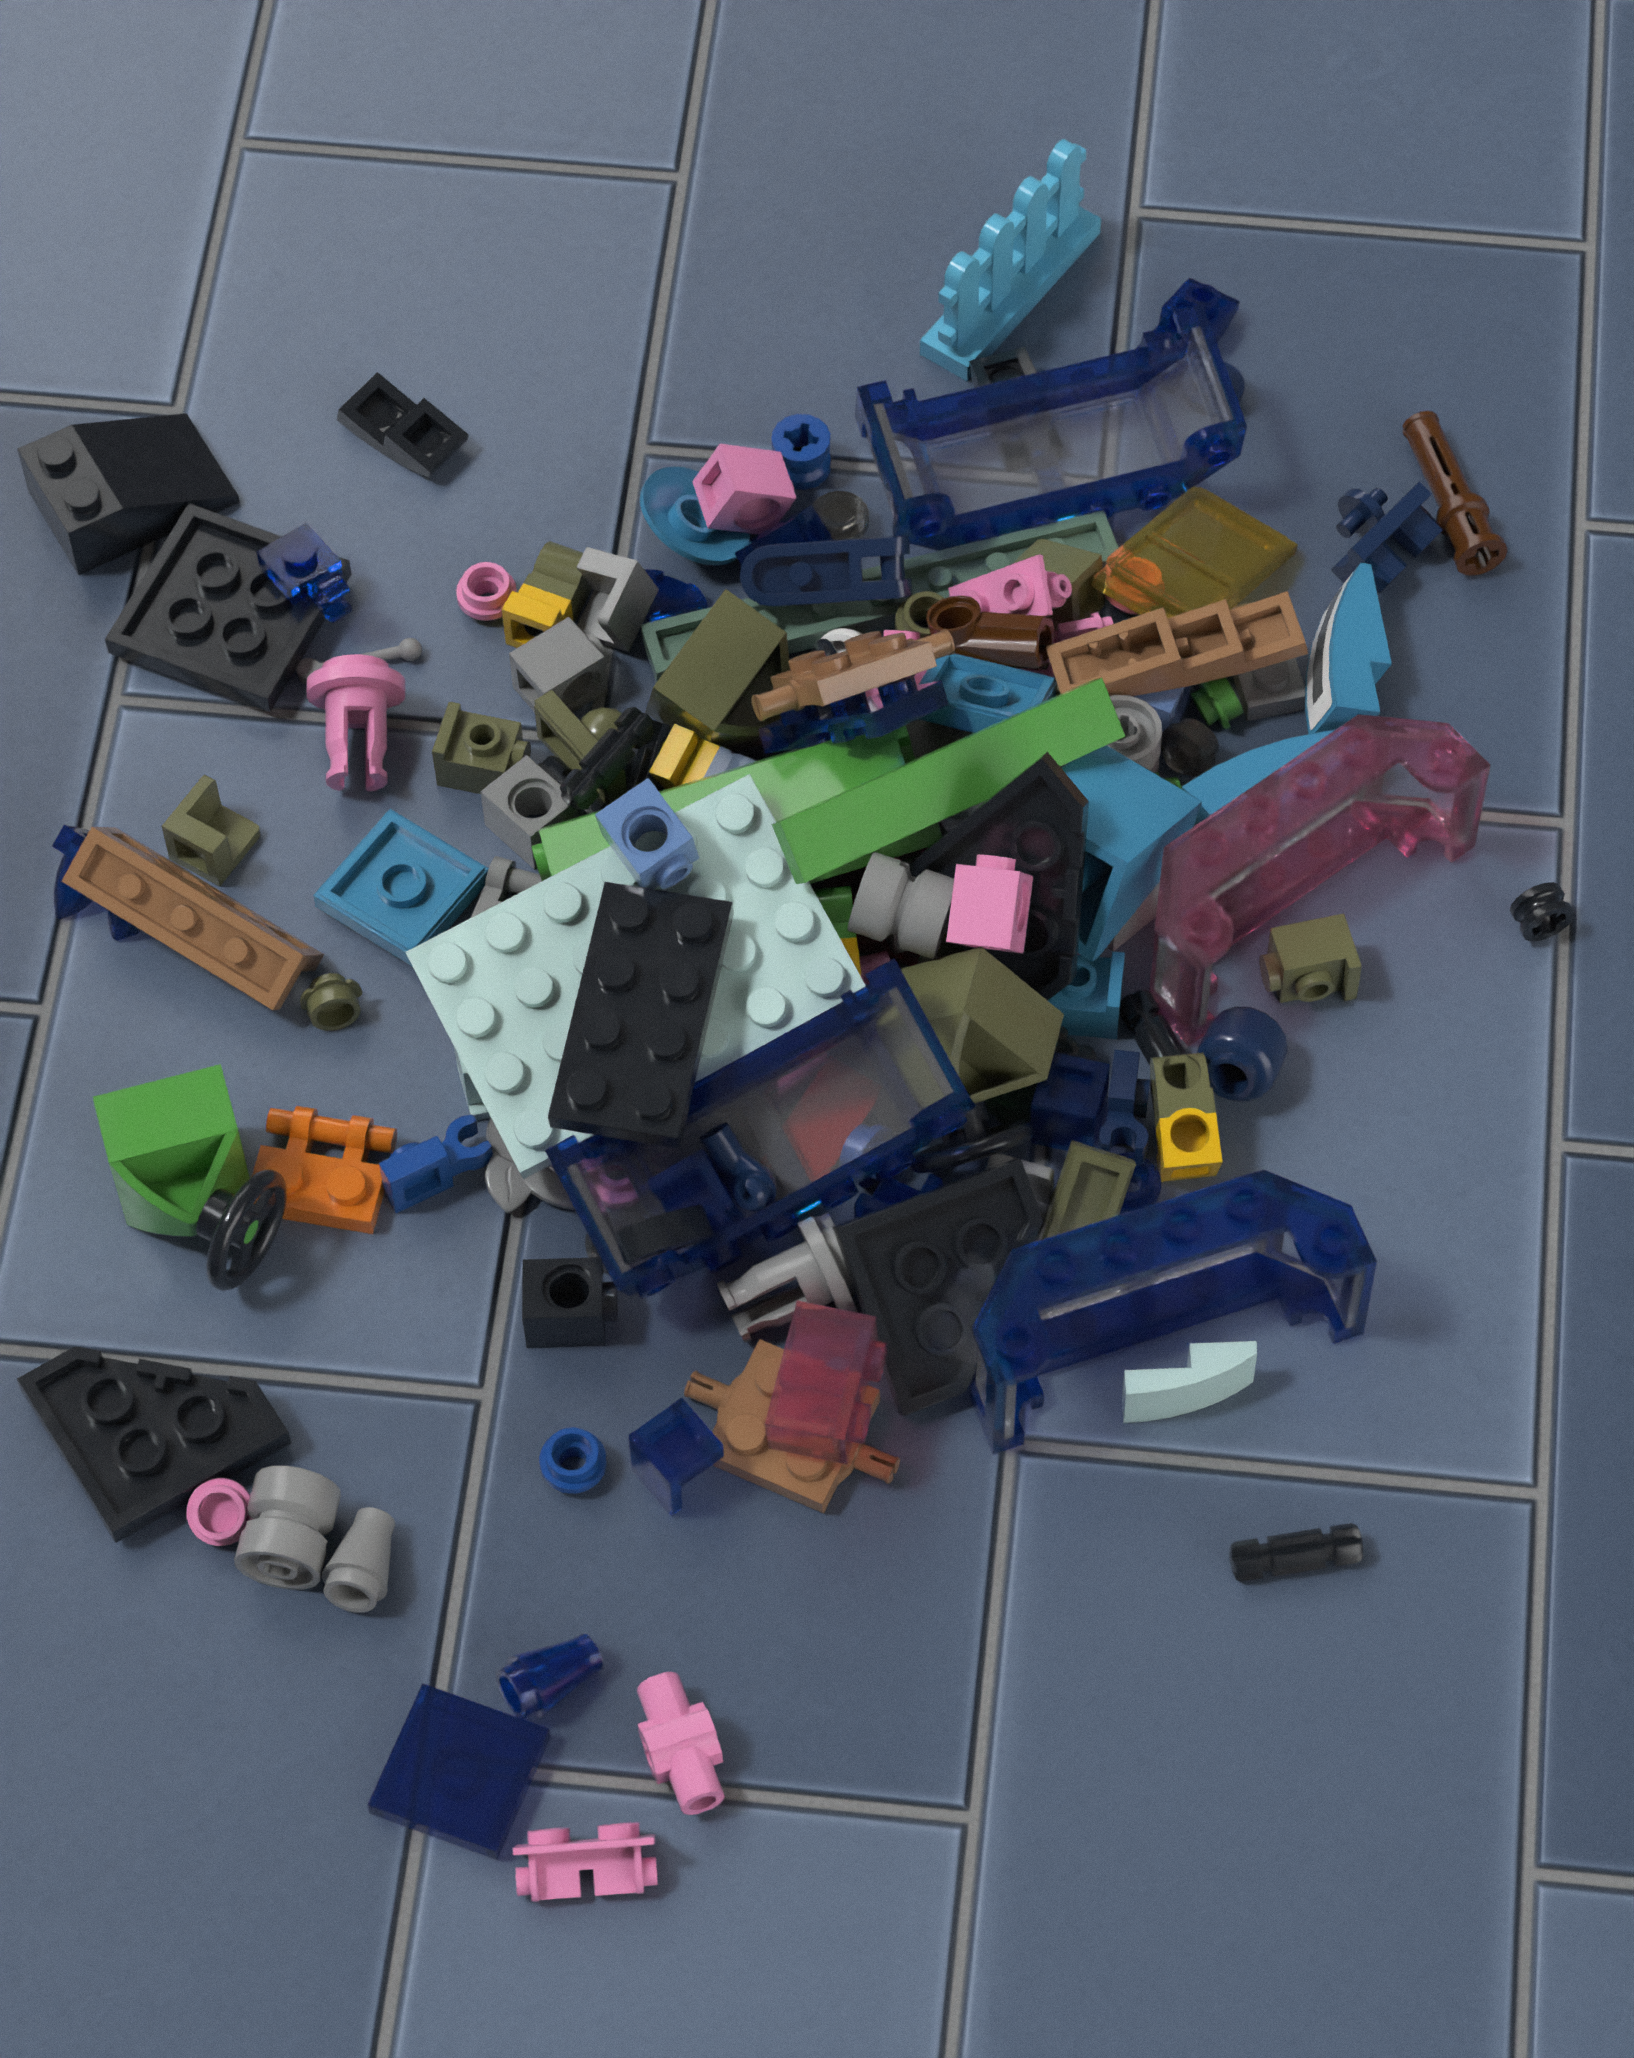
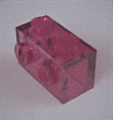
[765,1301,887,1465]

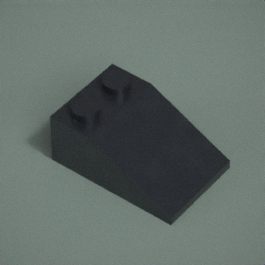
[17,413,240,575]

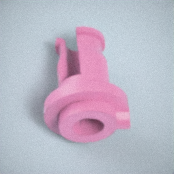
[306,654,405,792]

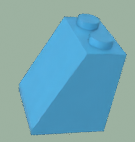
[1062,745,1202,962]

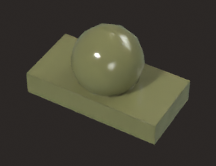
[534,690,627,805]
[1030,1140,1136,1287]

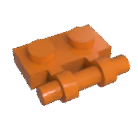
[252,1106,397,1234]

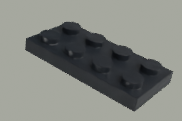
[548,882,734,1149]

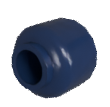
[1197,1006,1288,1102]

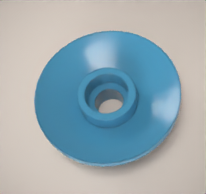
[640,467,750,565]

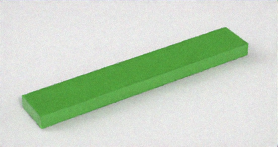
[771,678,1126,884]

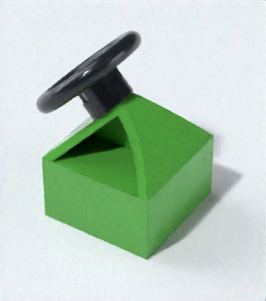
[92,1064,287,1291]

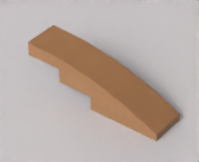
[1045,591,1308,696]

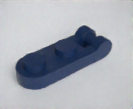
[740,535,913,606]

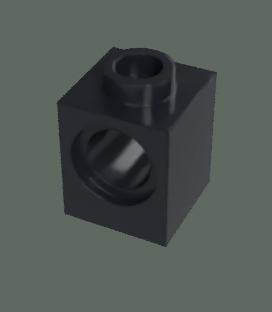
[522,1257,618,1348]

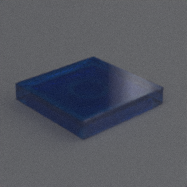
[367,1683,551,1860]

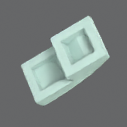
[1122,1341,1257,1423]

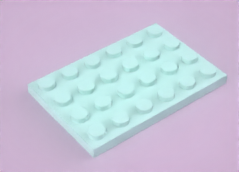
[405,774,870,1179]

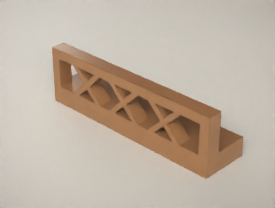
[62,827,324,1010]

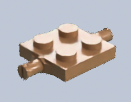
[752,629,955,721]
[684,1339,900,1514]

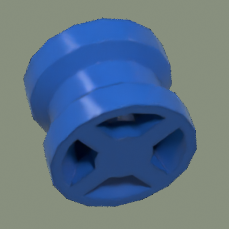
[771,414,831,490]

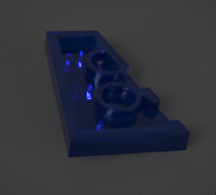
[758,676,949,753]

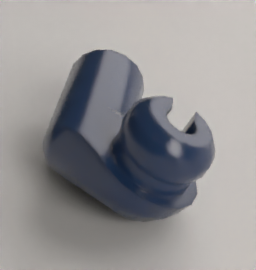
[699,1122,777,1212]

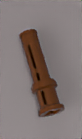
[1402,411,1508,576]

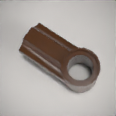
[926,595,1055,670]

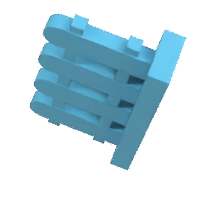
[920,139,1101,382]

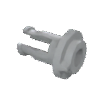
[716,1213,857,1343]

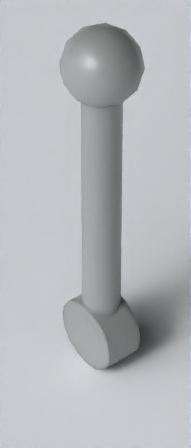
[296,638,422,684]

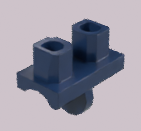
[1331,481,1443,593]

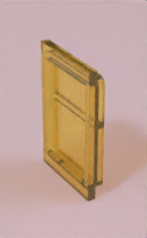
[1091,487,1298,619]

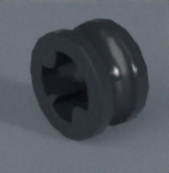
[1510,882,1575,941]

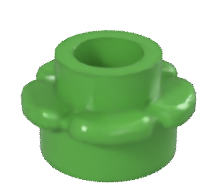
[1190,678,1244,729]

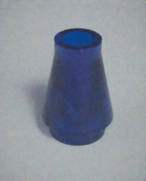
[496,1633,603,1719]

